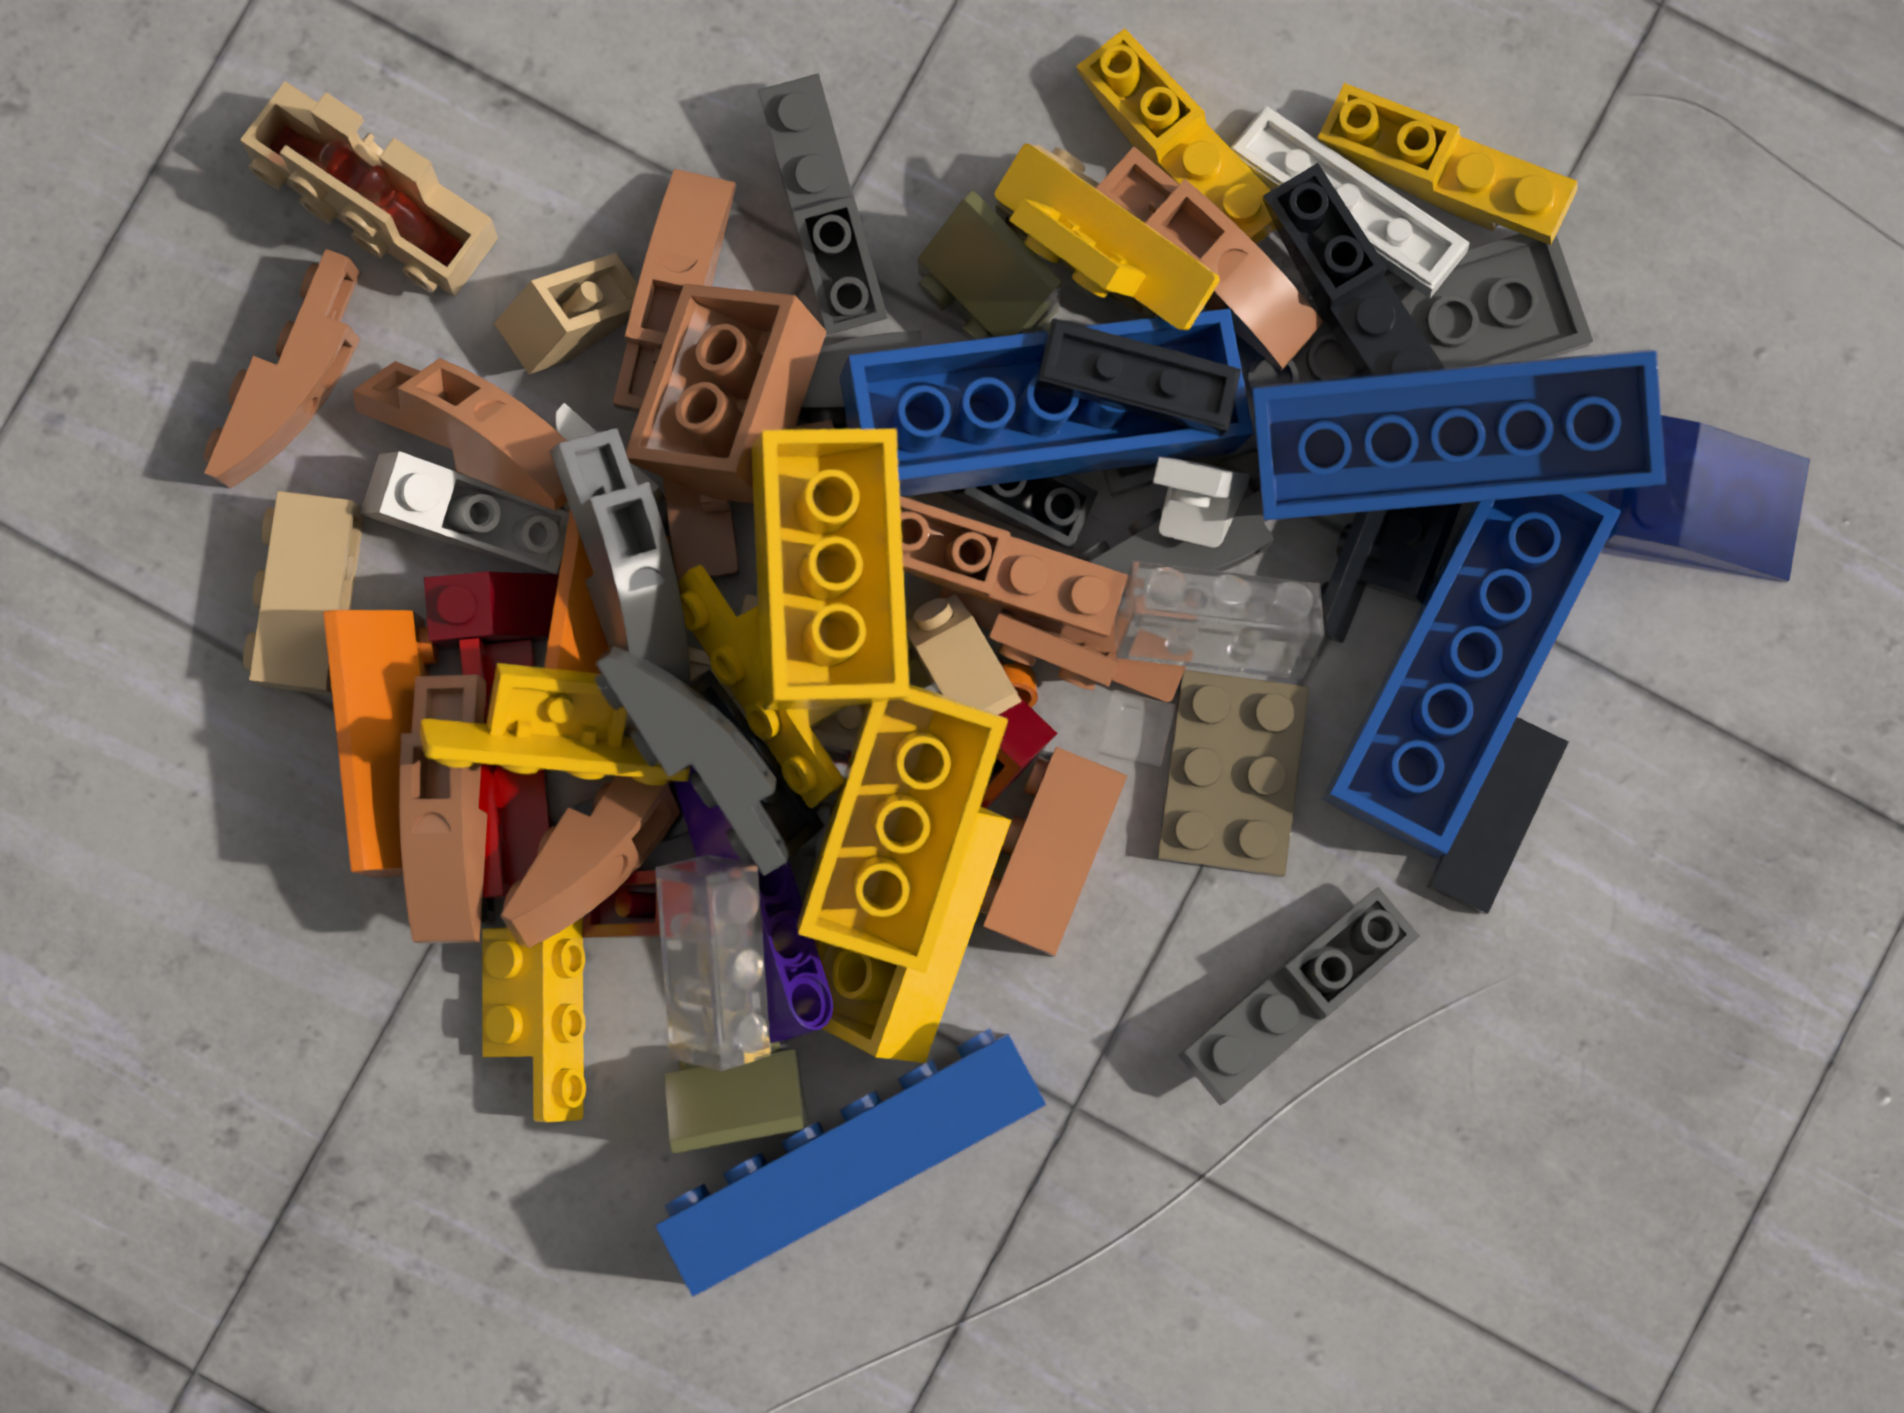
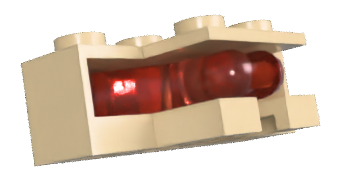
[240,81,498,297]

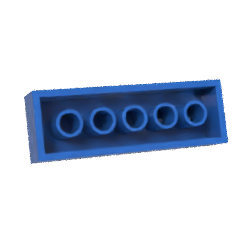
[839,309,1254,497]
[1253,349,1666,520]
[1321,492,1621,858]
[655,1028,1047,1297]

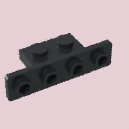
[1314,503,1462,643]

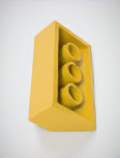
[751,429,909,710]
[796,684,1008,973]
[814,806,1011,1063]

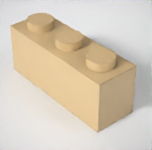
[243,491,365,696]

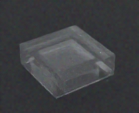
[1098,690,1176,768]

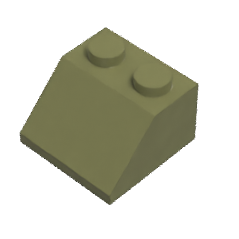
[918,190,1062,341]
[664,1041,810,1154]

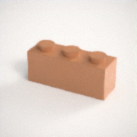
[979,747,1128,957]

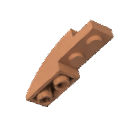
[1096,147,1323,371]
[613,169,736,413]
[204,248,361,488]
[352,358,568,511]
[899,496,1128,638]
[399,675,487,943]
[501,775,681,948]

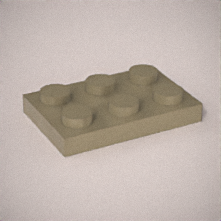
[1157,669,1310,877]

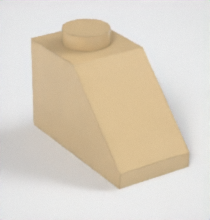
[494,253,638,375]
[906,594,1022,715]

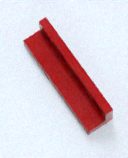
[459,638,552,900]

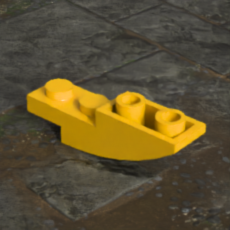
[1077,28,1276,245]
[1317,83,1578,245]

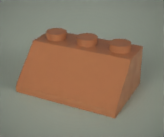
[625,283,827,504]

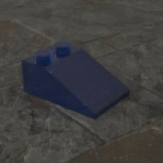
[1603,415,1810,583]

